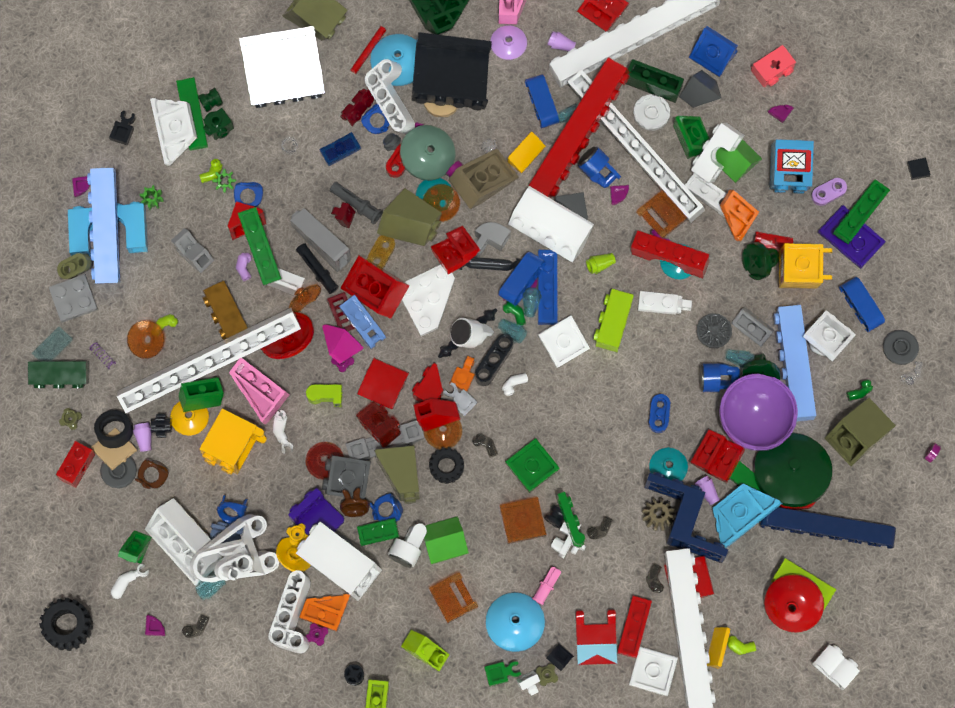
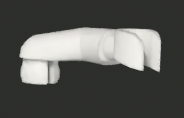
[273,410,293,454]
[111,564,149,599]

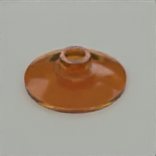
[423,184,460,222]
[289,285,321,312]
[127,320,164,359]
[424,420,462,449]

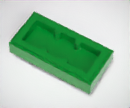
[357,518,400,546]

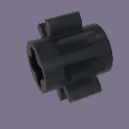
[151,414,172,438]

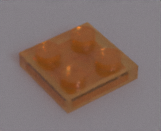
[500,497,546,544]

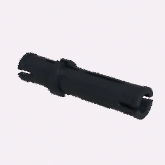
[296,243,339,294]

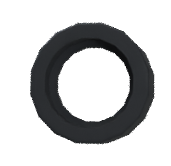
[94,410,133,448]

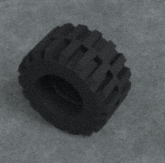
[39,598,93,651]

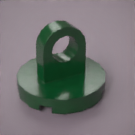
[742,242,779,280]
[742,353,781,380]

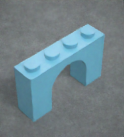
[68,202,148,256]

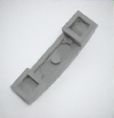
[346,420,425,460]

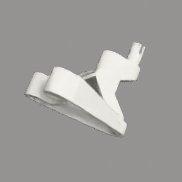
[190,514,279,582]

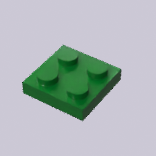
[505,438,560,493]

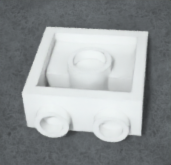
[803,310,856,361]

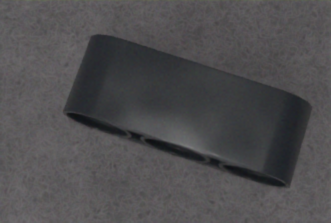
[475,334,513,386]

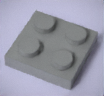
[49,274,98,323]

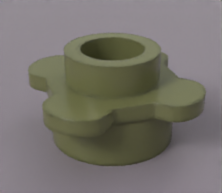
[59,408,82,430]
[536,664,558,686]

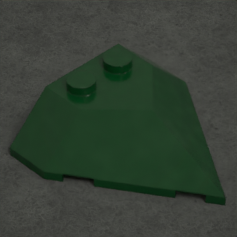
[409,0,470,34]

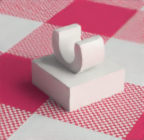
[516,671,540,696]

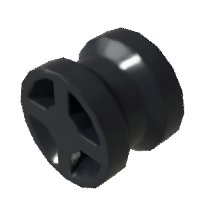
[544,505,564,529]
[344,664,364,686]

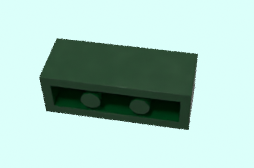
[626,59,684,103]
[28,361,89,388]

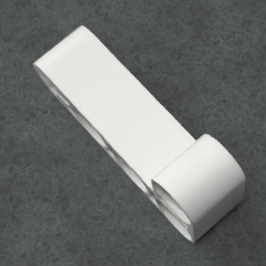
[365,59,415,134]
[268,570,311,653]

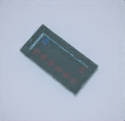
[31,327,73,361]

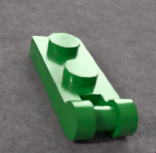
[557,492,585,548]

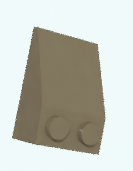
[449,149,519,209]

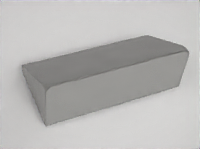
[731,307,775,347]

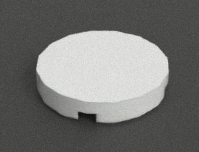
[633,94,670,131]

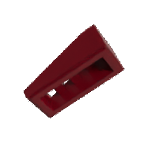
[326,292,355,332]

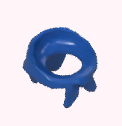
[361,104,390,134]
[234,182,263,207]
[370,493,403,522]
[216,495,248,525]

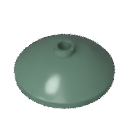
[400,125,456,181]

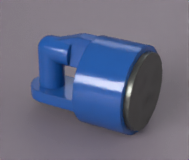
[578,146,621,188]
[699,363,740,392]

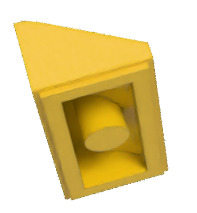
[508,131,546,173]
[707,627,731,669]

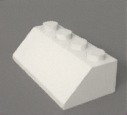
[508,186,594,262]
[145,498,224,586]

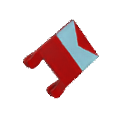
[575,610,617,665]

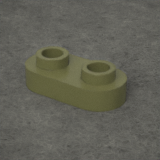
[57,253,92,279]

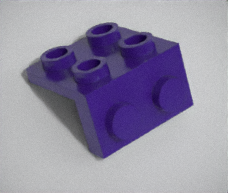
[288,488,345,536]

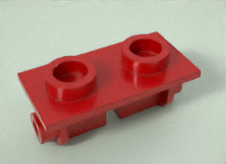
[754,232,794,253]

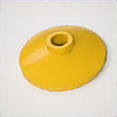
[170,401,209,436]
[276,537,311,572]

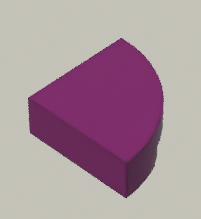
[768,105,794,123]
[72,176,90,197]
[610,185,629,205]
[145,615,165,636]

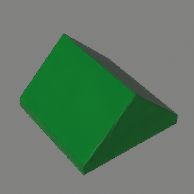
[673,116,710,159]

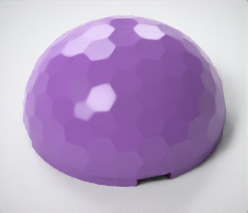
[719,374,798,451]

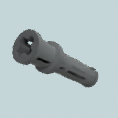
[330,182,383,224]

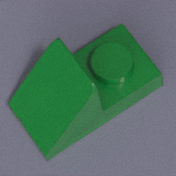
[118,531,152,564]

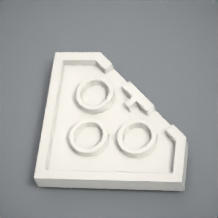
[402,265,455,337]

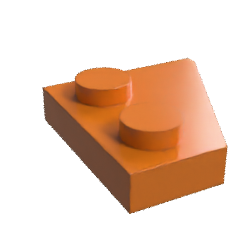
[299,594,350,632]

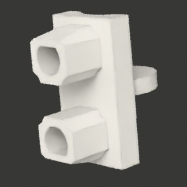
[551,521,586,559]

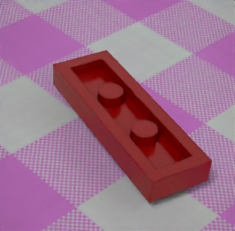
[617,596,652,659]

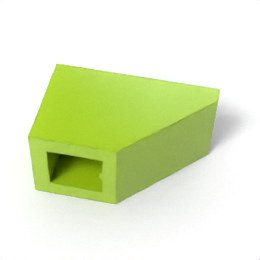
[401,630,449,671]

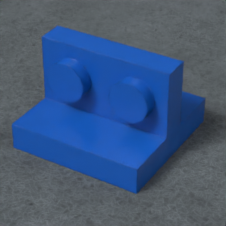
[689,26,738,77]

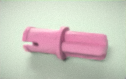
[532,567,561,605]

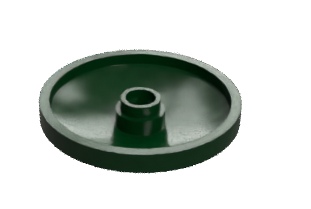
[754,433,833,507]

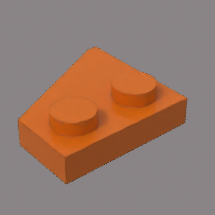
[720,190,759,242]

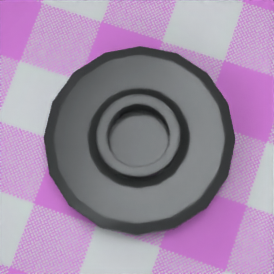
[696,313,732,348]
[883,330,919,365]
[100,457,137,489]

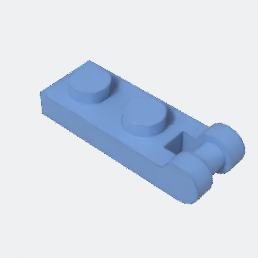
[339,295,386,349]

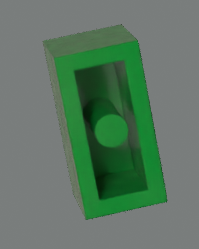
[178,377,224,412]

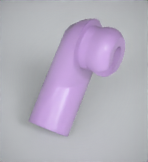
[236,253,252,282]

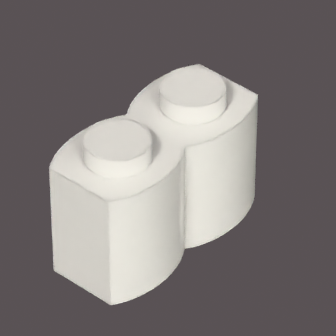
[812,644,860,690]

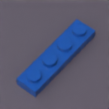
[538,250,558,325]

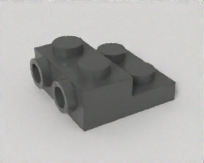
[322,456,371,500]

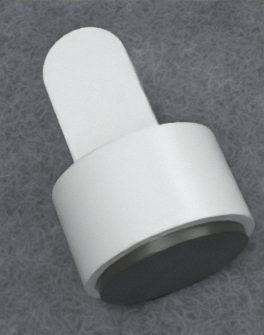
[451,318,494,348]
[388,523,427,568]

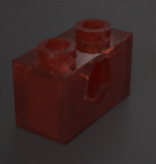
[356,401,401,448]

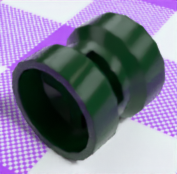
[198,88,223,112]

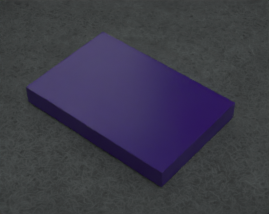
[818,205,886,269]

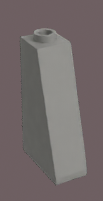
[290,208,351,272]

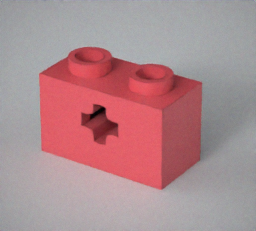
[751,45,796,87]

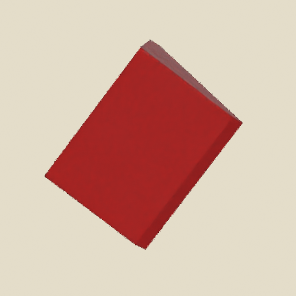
[228,201,266,240]

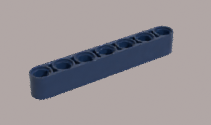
[760,507,896,549]

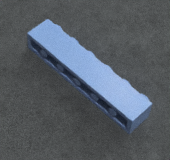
[87,168,120,284]
[773,305,816,422]

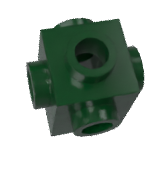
[203,108,234,140]

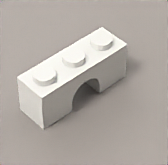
[691,123,745,183]

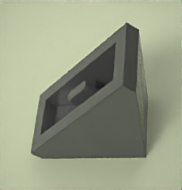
[555,192,588,220]

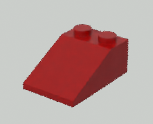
[341,256,410,319]

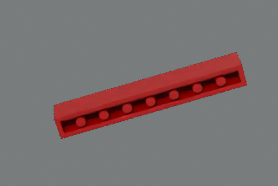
[528,57,630,198]

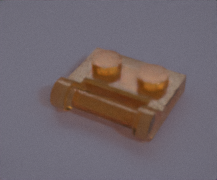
[636,190,687,238]
[429,572,479,624]

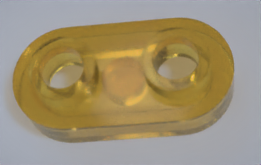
[367,235,395,269]

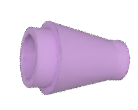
[547,31,576,51]
[133,423,152,452]
[694,475,720,505]

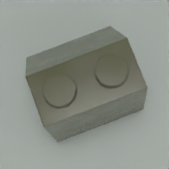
[282,0,347,41]
[377,188,442,246]
[824,398,896,466]
[375,446,420,504]

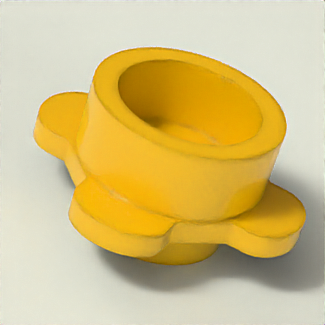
[287,524,308,546]

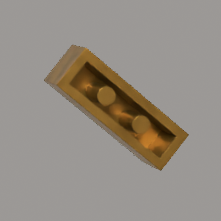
[202,281,248,340]

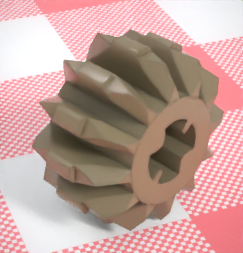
[642,498,675,531]

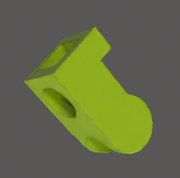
[306,384,342,407]

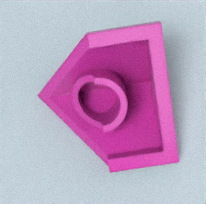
[322,324,364,364]

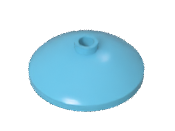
[370,34,416,86]
[486,593,545,652]

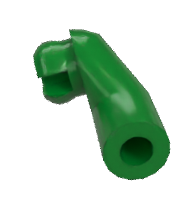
[503,302,526,326]
[846,380,873,401]

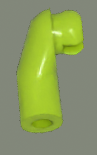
[199,159,222,183]
[151,314,178,337]
[727,636,756,655]

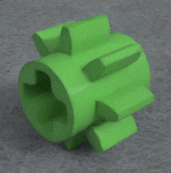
[212,169,236,193]
[139,185,164,210]

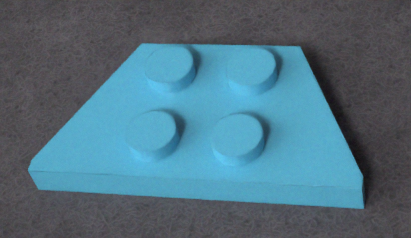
[713,484,782,548]

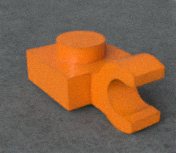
[449,356,475,392]

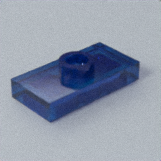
[319,132,361,166]

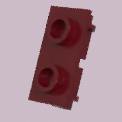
[340,88,375,127]

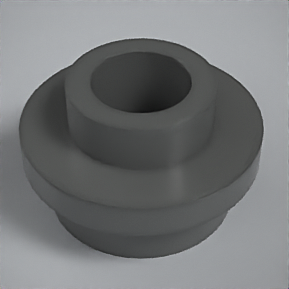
[383,133,401,151]

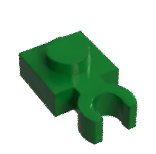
[484,661,521,687]

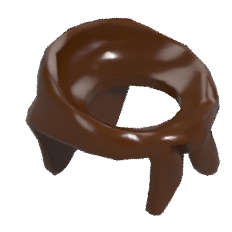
[135,458,169,489]
[340,488,370,517]

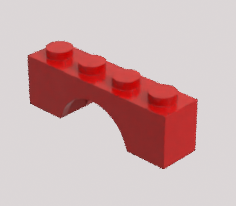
[631,230,710,279]

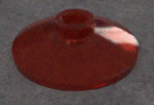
[306,442,344,480]

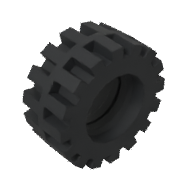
[429,447,464,484]

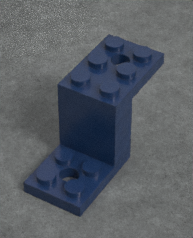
[644,472,729,563]

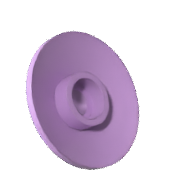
[490,25,527,60]

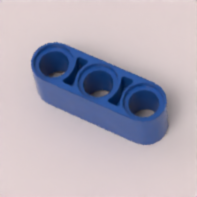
[525,74,559,128]
[499,251,546,306]
[839,277,885,332]

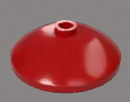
[260,312,314,359]
[764,574,824,633]

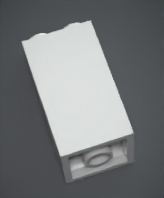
[296,522,382,601]

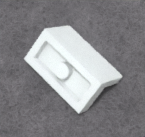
[267,268,305,297]

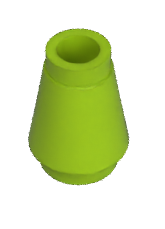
[586,253,616,274]

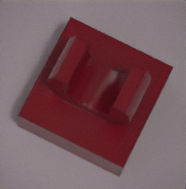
[331,202,356,228]

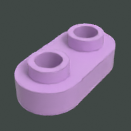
[811,178,847,206]

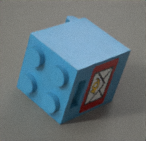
[770,140,814,194]

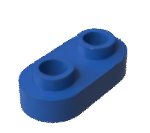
[649,394,671,433]

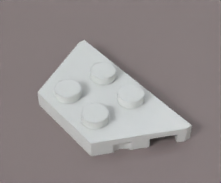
[150,98,197,166]

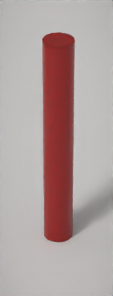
[350,26,386,74]

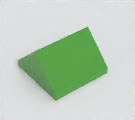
[716,139,762,183]
[424,516,469,564]

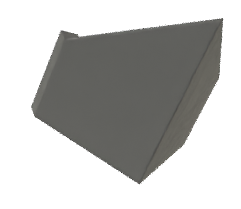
[679,70,722,108]

